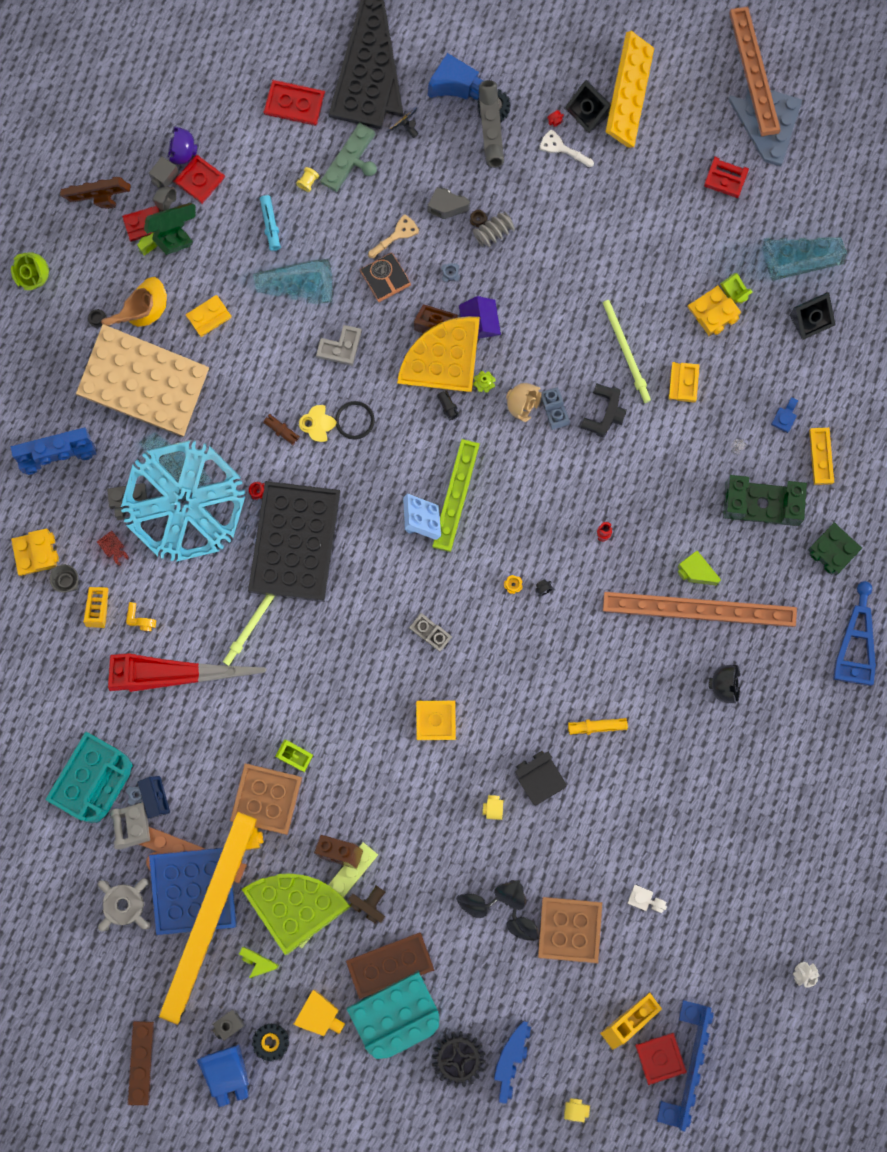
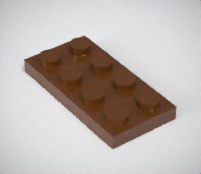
[346,932,434,999]

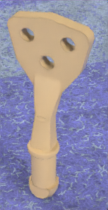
[368,215,419,258]

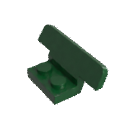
[144,203,196,255]

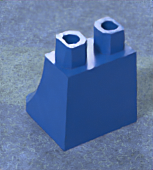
[427,53,483,101]
[197,1044,249,1107]

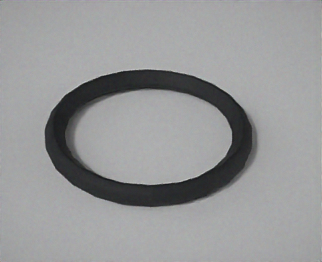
[335,401,375,440]

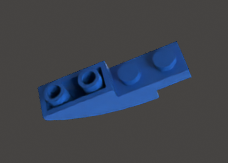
[494,1021,531,1104]

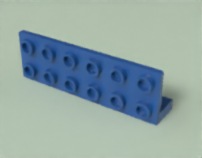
[657,1000,714,1132]

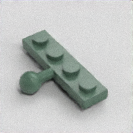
[320,123,377,192]

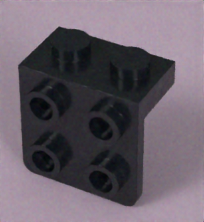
[514,751,566,805]

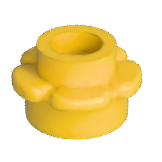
[504,575,523,594]

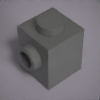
[149,156,179,188]
[212,1009,245,1041]

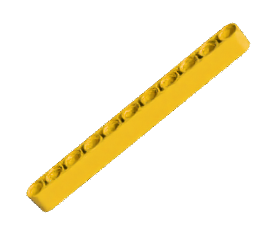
[159,812,257,1025]

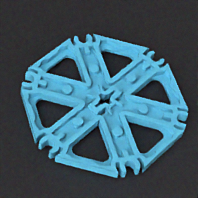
[121,440,245,562]

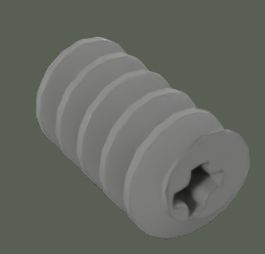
[473,212,515,248]

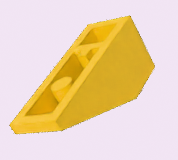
[600,993,662,1050]

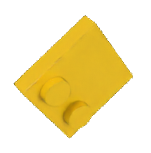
[416,700,456,740]

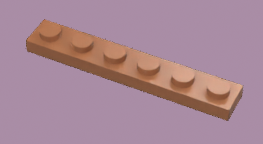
[139,827,247,883]

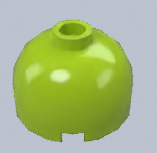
[11,252,49,291]

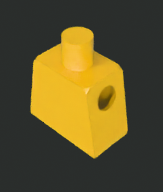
[294,989,345,1036]

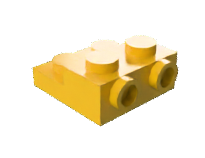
[688,286,741,336]
[11,528,59,576]

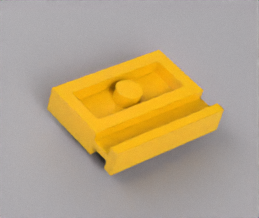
[186,295,232,337]
[668,362,699,403]

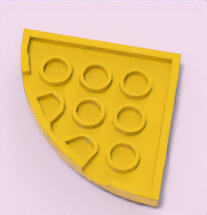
[397,317,480,392]

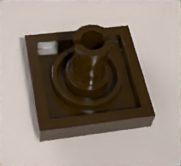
[348,885,386,924]

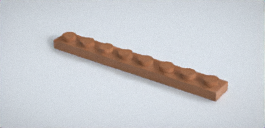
[729,7,781,136]

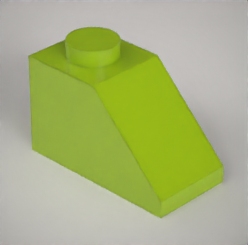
[677,551,721,586]

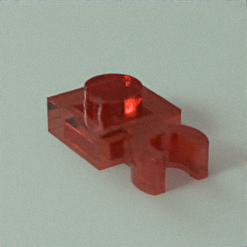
[96,531,129,566]

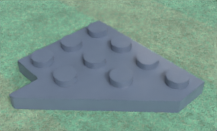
[729,89,803,166]

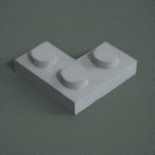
[316,325,362,366]

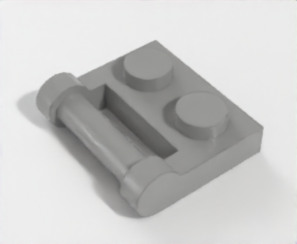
[110,803,150,849]

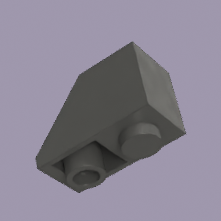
[427,187,470,219]

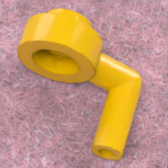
[126,602,157,632]

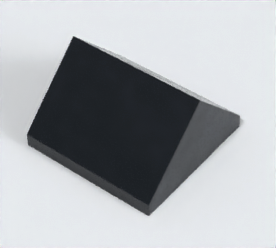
[565,80,611,133]
[789,292,836,340]

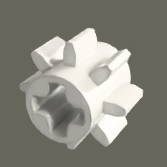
[793,962,820,988]

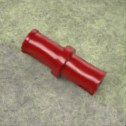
[597,522,612,542]

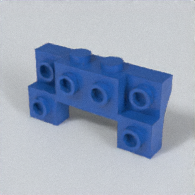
[10,427,97,475]

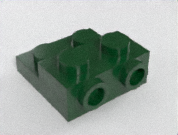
[808,522,862,576]

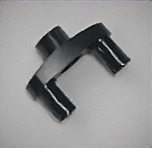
[581,383,627,438]

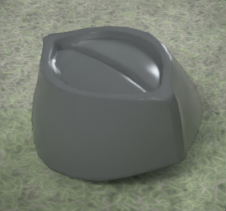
[153,187,177,212]
[50,564,79,593]

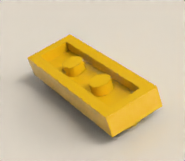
[809,427,834,485]

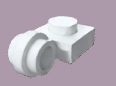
[627,885,667,913]

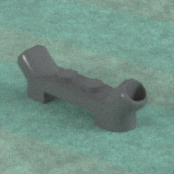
[479,80,504,168]

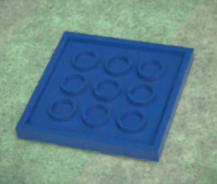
[149,847,237,935]

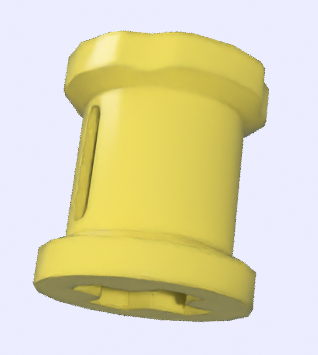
[296,167,319,192]

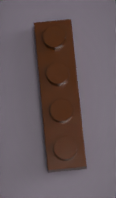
[128,1021,154,1106]

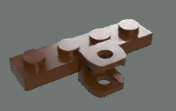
[60,177,131,209]

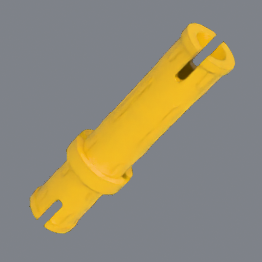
[568,718,628,735]

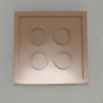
[230,763,302,835]
[538,897,602,963]

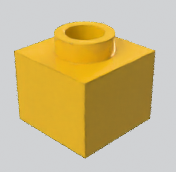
[246,828,264,851]

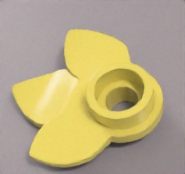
[299,405,337,442]

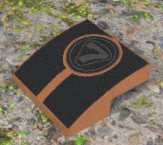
[360,252,411,302]

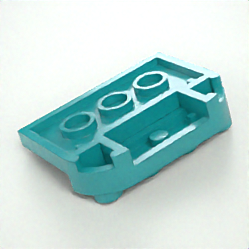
[45,732,132,823]
[347,971,439,1059]

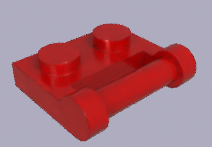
[704,156,749,198]

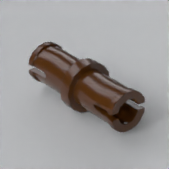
[263,414,300,446]

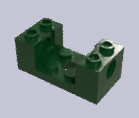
[723,475,807,526]

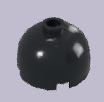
[709,665,741,704]

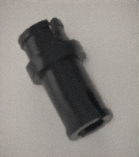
[437,390,459,421]

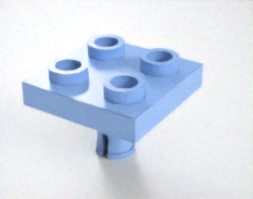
[403,494,441,540]

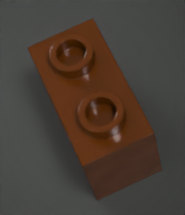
[314,835,363,869]

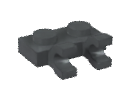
[107,483,147,520]

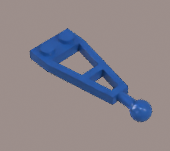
[833,581,876,686]

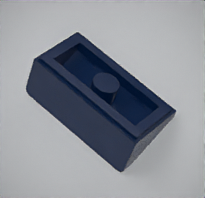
[138,776,170,818]

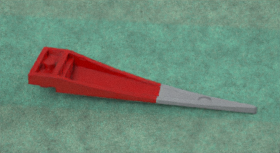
[108,653,267,692]

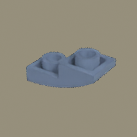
[541,387,570,430]

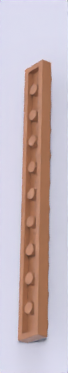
[603,592,797,627]

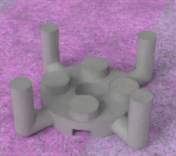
[97,878,151,931]

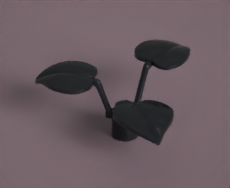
[456,880,539,941]

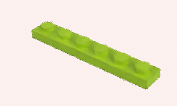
[433,439,480,552]

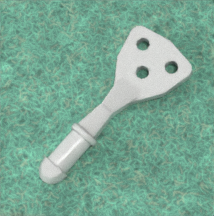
[540,130,594,167]

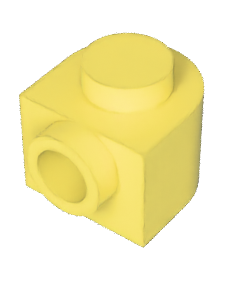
[483,795,503,820]
[564,1098,590,1122]

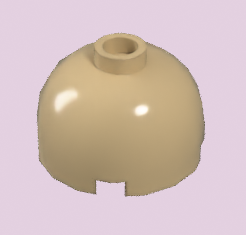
[506,383,542,422]

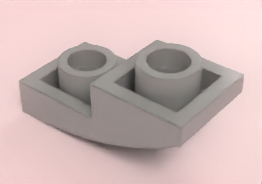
[408,613,452,652]

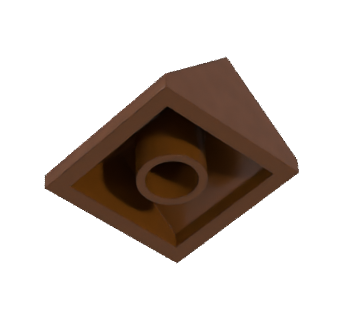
[414,304,458,333]

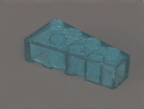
[761,237,847,281]

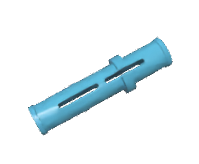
[259,195,281,251]

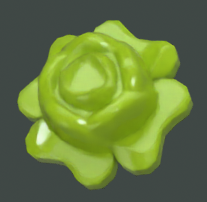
[473,371,496,393]

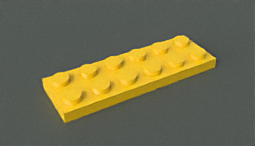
[605,31,654,148]

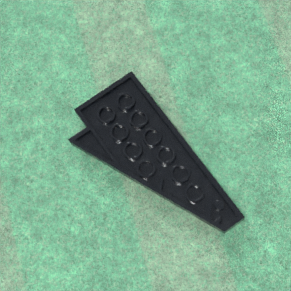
[328,0,403,130]

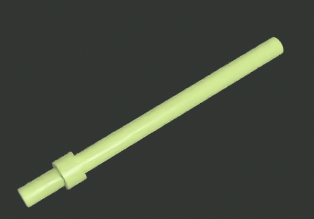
[603,300,651,403]
[223,595,275,666]

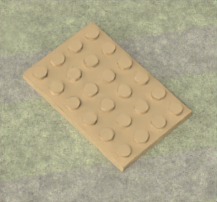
[75,324,209,437]

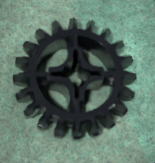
[431,1031,486,1088]

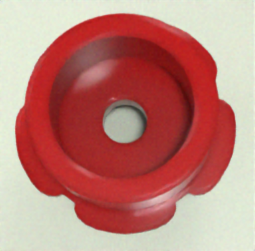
[547,110,564,127]
[249,482,265,500]

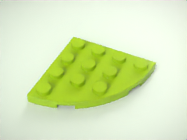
[242,874,350,955]

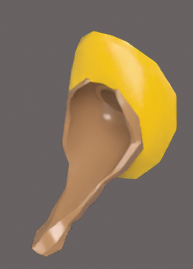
[101,277,167,327]

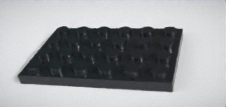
[248,481,341,602]

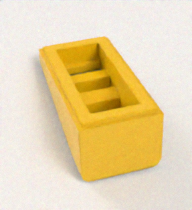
[83,587,109,628]

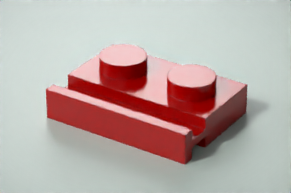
[122,206,160,242]

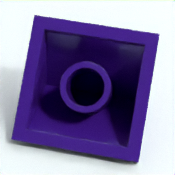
[459,296,501,339]

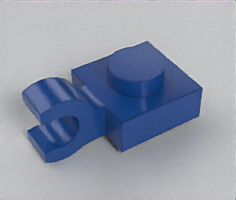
[771,397,798,433]

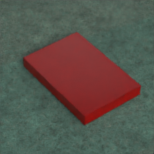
[263,80,325,126]

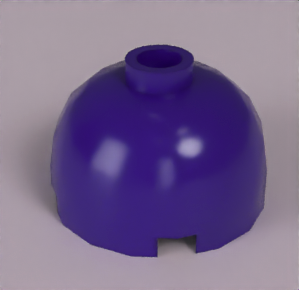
[168,126,198,165]

